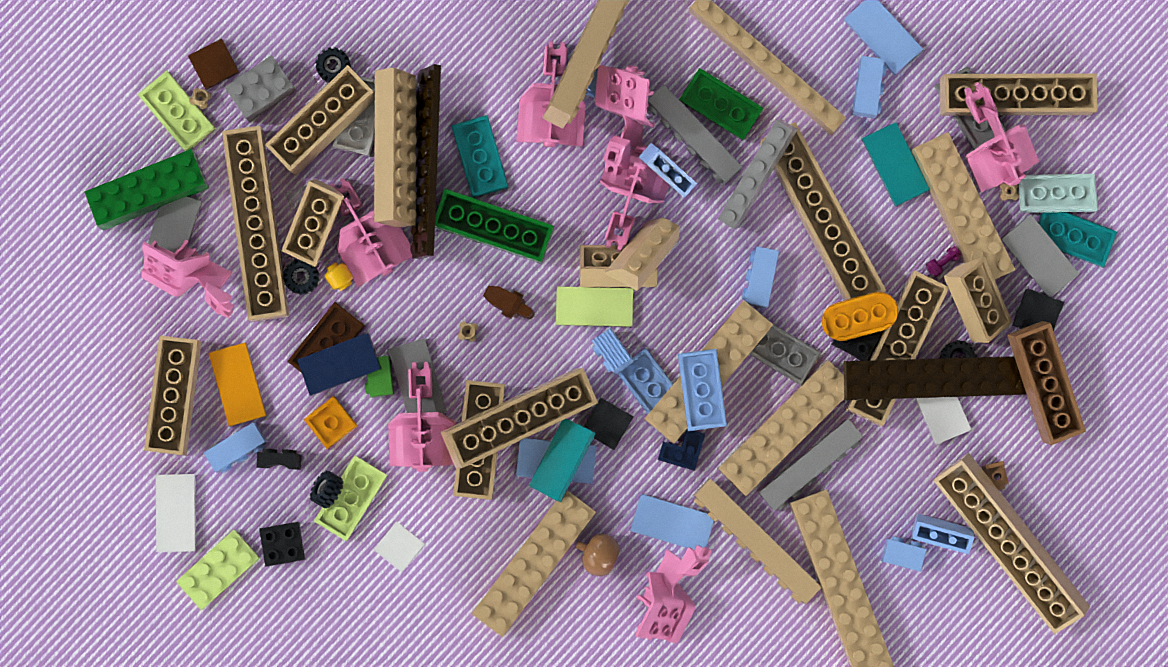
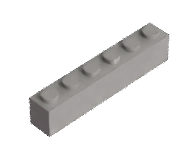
[647,84,742,185]
[718,119,798,229]
[758,419,863,511]

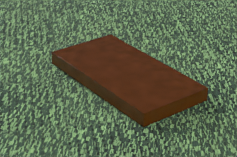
[287,302,365,373]

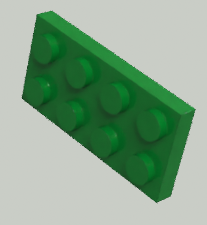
[679,68,764,141]

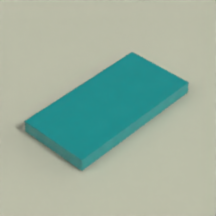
[451,115,509,198]
[861,122,930,207]
[1038,212,1117,268]
[529,418,596,503]

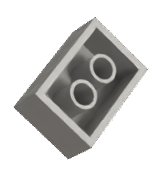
[224,55,296,122]

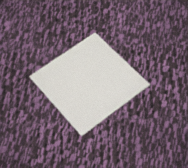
[374,521,425,572]

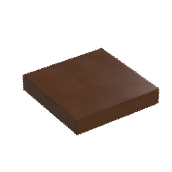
[188,38,240,90]

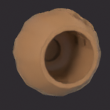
[575,533,620,577]

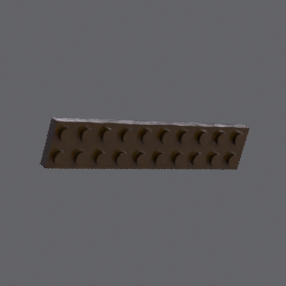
[410,64,441,259]
[844,356,1027,400]

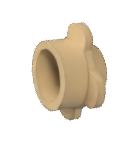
[189,88,211,109]
[999,183,1019,201]
[458,321,478,342]

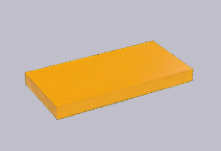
[208,342,267,427]

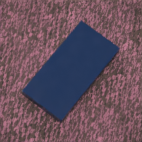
[298,333,382,396]

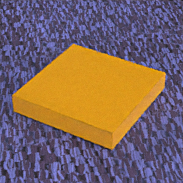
[303,396,358,450]

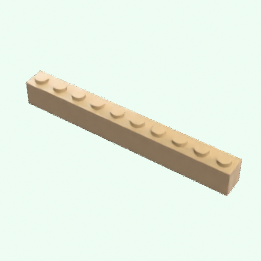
[689,0,846,135]

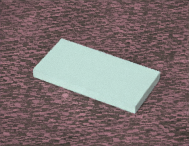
[1018,174,1098,213]

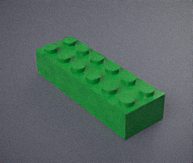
[84,149,209,231]
[435,189,554,264]

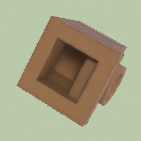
[981,461,1009,490]

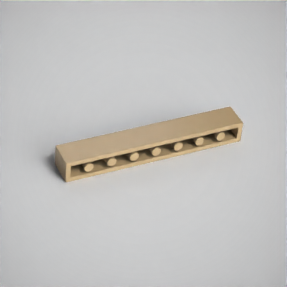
[693,479,822,604]

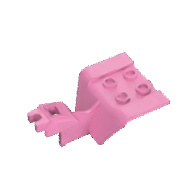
[516,41,586,147]
[595,64,655,175]
[964,82,1039,192]
[600,145,669,252]
[330,178,412,287]
[141,239,234,318]
[388,362,456,472]
[635,545,712,643]

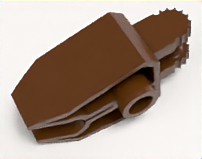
[483,286,535,320]

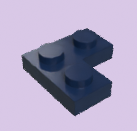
[658,429,705,471]

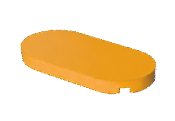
[822,292,899,341]

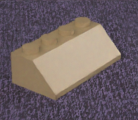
[281,179,344,267]
[605,218,679,291]
[580,245,657,287]
[944,257,1012,343]

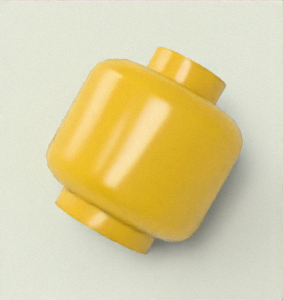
[324,262,353,291]

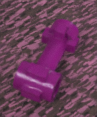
[926,246,961,277]

